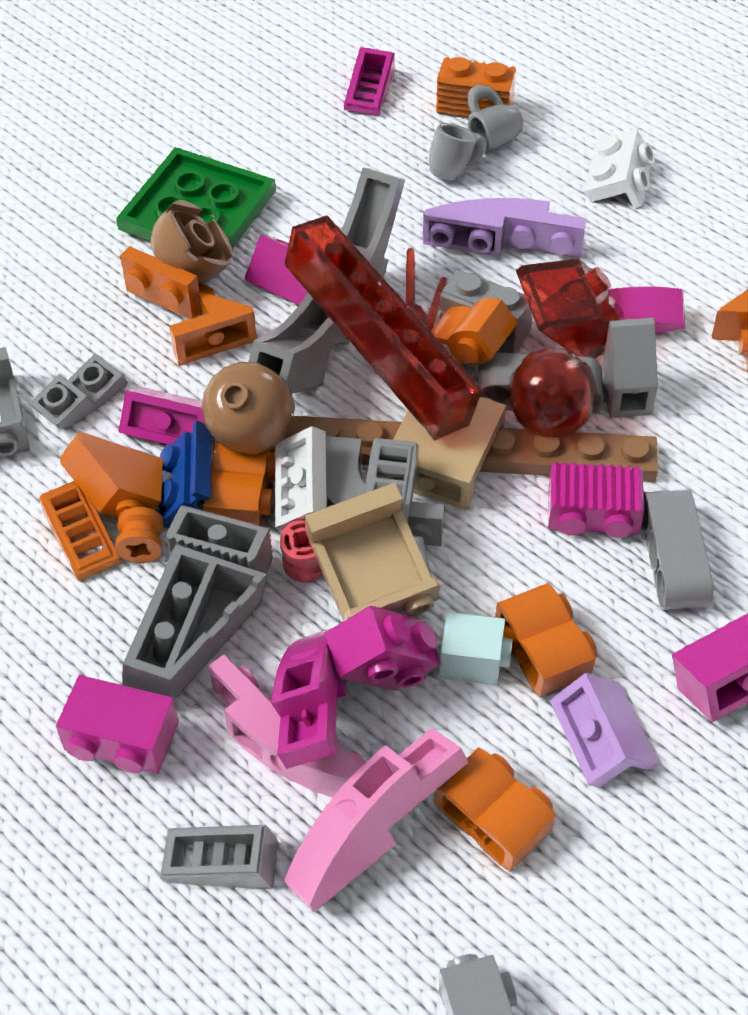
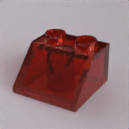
[515,258,624,359]

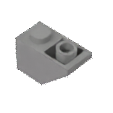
[602,318,658,418]

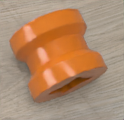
[115,507,164,563]

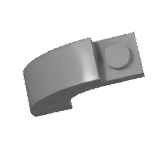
[326,436,444,546]

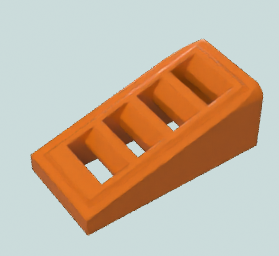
[39,481,121,581]

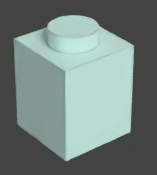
[440,612,513,686]

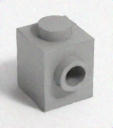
[438,954,517,1015]

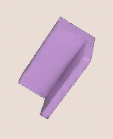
[550,673,659,788]

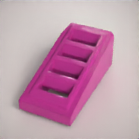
[344,47,395,116]

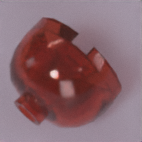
[509,348,597,438]

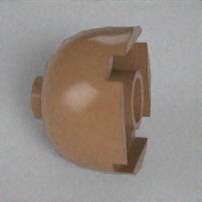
[151,200,233,283]
[201,362,295,455]

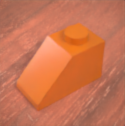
[60,431,163,518]

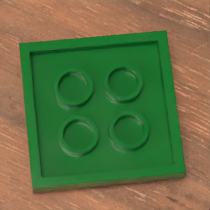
[116,147,276,249]

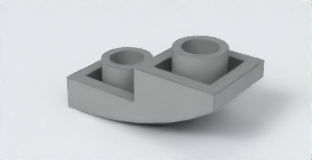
[29,353,128,430]

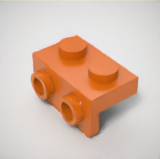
[120,246,214,319]

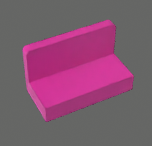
[245,234,327,305]
[118,388,205,444]

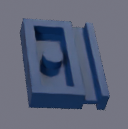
[159,420,211,528]

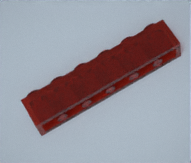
[284,215,482,441]

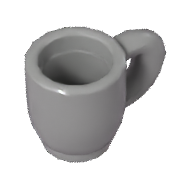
[467,85,524,152]
[429,123,487,181]

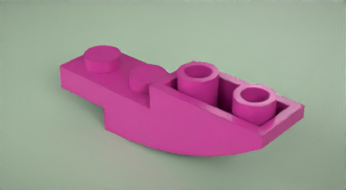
[271,628,347,769]

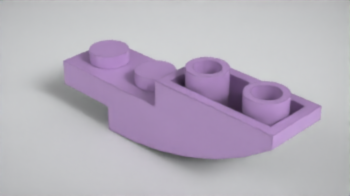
[423,198,587,258]

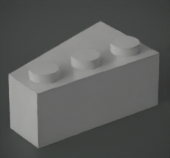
[122,544,267,700]

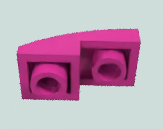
[595,286,686,335]

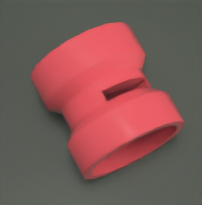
[280,520,323,583]

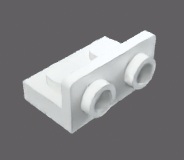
[275,426,327,530]

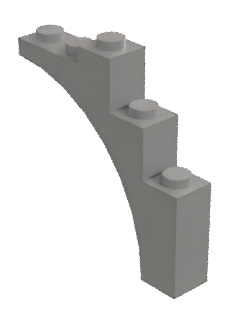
[248,167,406,394]

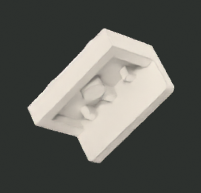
[584,129,654,208]

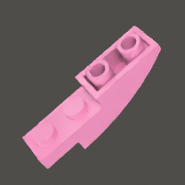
[208,654,366,798]
[284,728,469,912]

